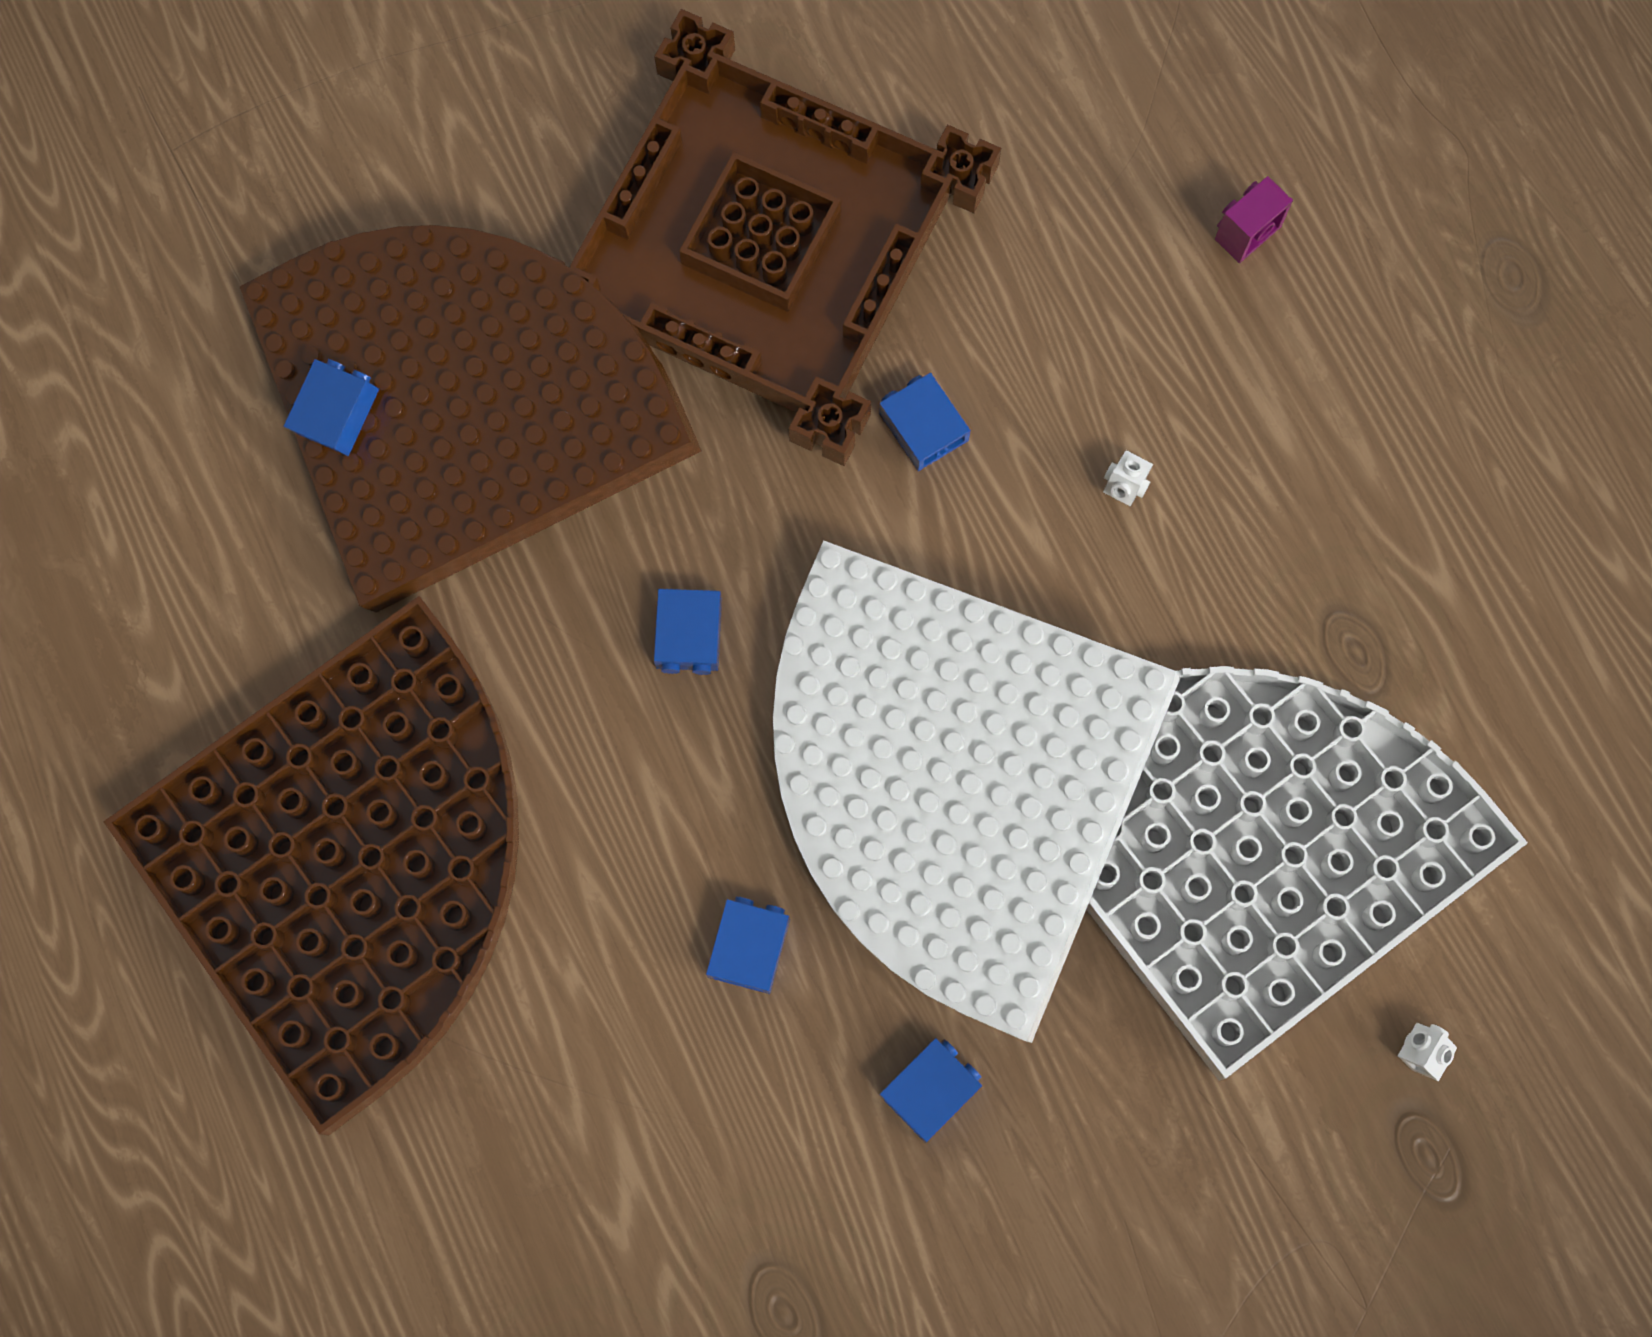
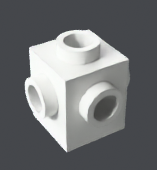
[1103,450,1153,506]
[1398,1023,1457,1081]

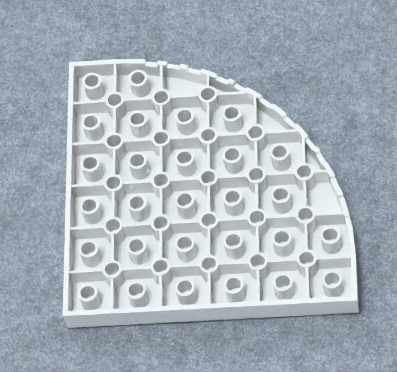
[773,540,1180,1043]
[1086,666,1528,1081]

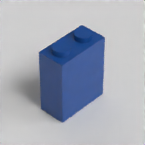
[283,359,379,456]
[879,373,971,471]
[654,589,722,675]
[706,897,790,994]
[879,1038,982,1143]

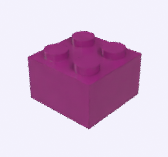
[1215,176,1293,264]

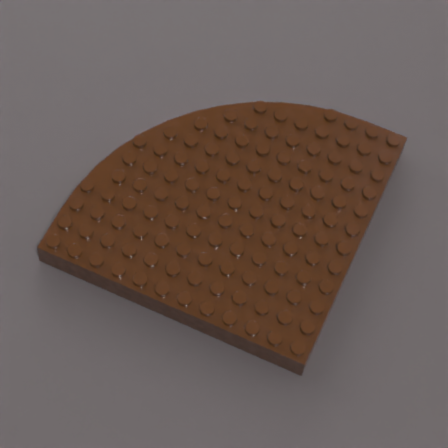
[240,225,702,613]
[103,596,519,1136]

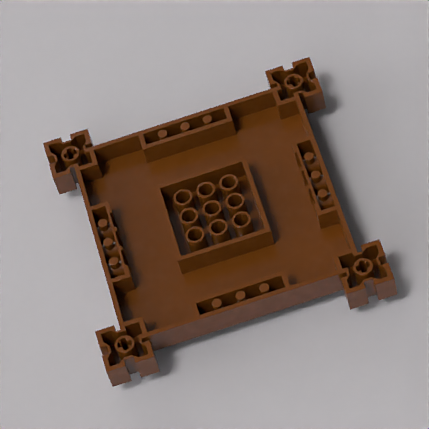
[547,9,1001,466]

